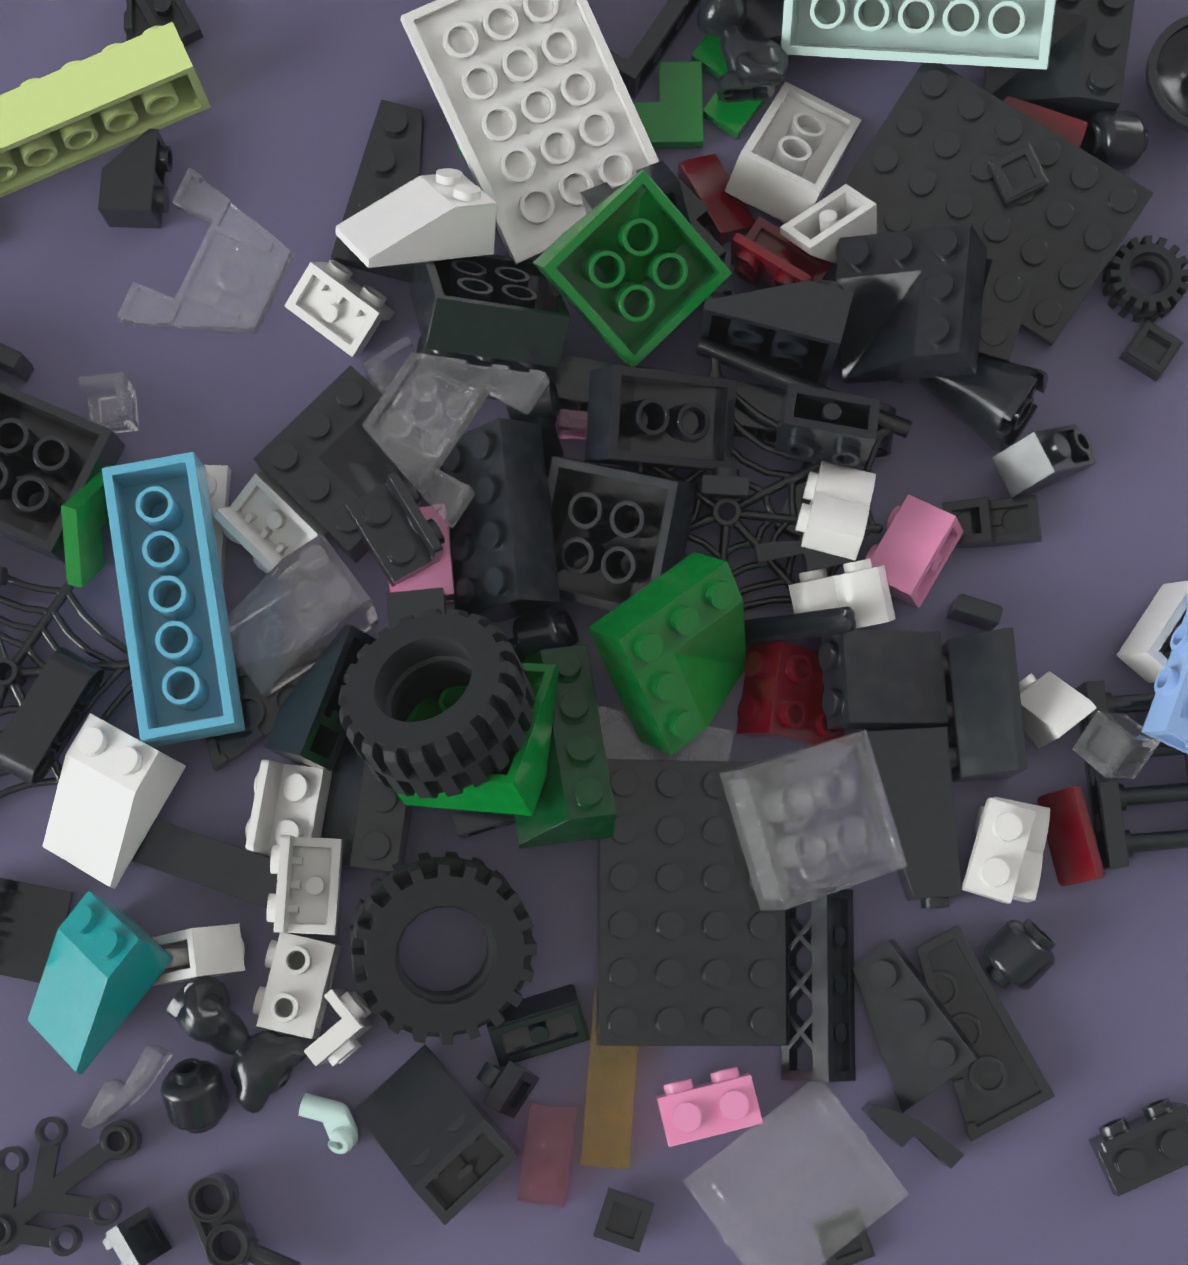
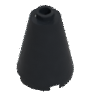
[919,354,1048,452]

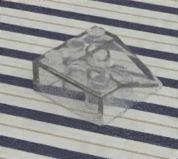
[719,730,907,910]

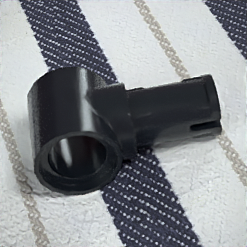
[505,376,564,466]

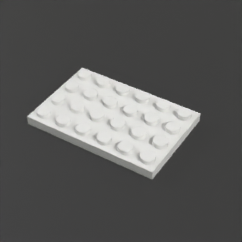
[400,0,659,264]

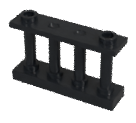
[1075,680,1188,870]

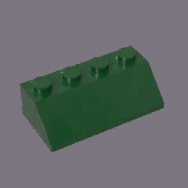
[514,644,616,849]

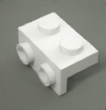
[213,472,326,577]
[267,835,344,935]
[304,989,374,1066]

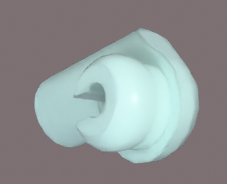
[299,1093,358,1154]

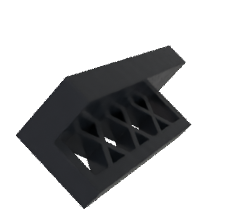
[781,888,856,1082]

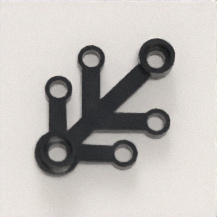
[0,1116,142,1257]

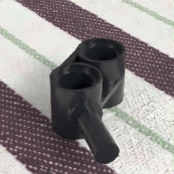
[186,1173,301,1265]

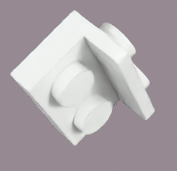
[284,260,395,357]
[245,759,332,857]

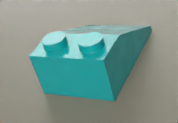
[28,891,173,1075]

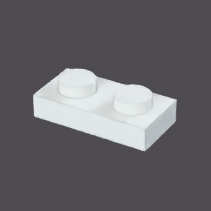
[962,798,1036,904]

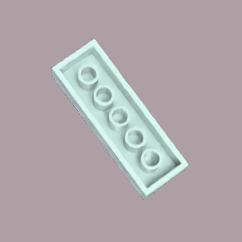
[781,0,1056,70]

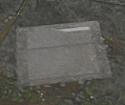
[683,1081,909,1265]

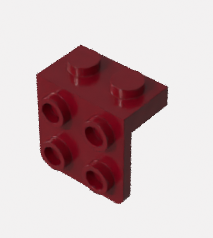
[731,216,833,288]
[736,641,845,749]

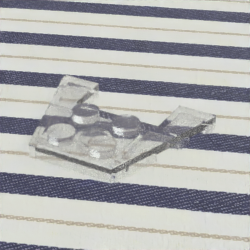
[116,168,293,334]
[362,352,550,528]

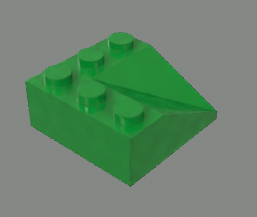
[533,170,732,367]
[588,552,746,755]
[397,663,559,816]

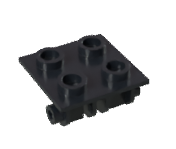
[0,877,73,983]

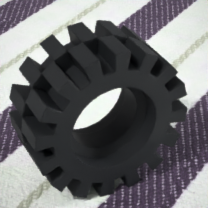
[1102,235,1188,323]

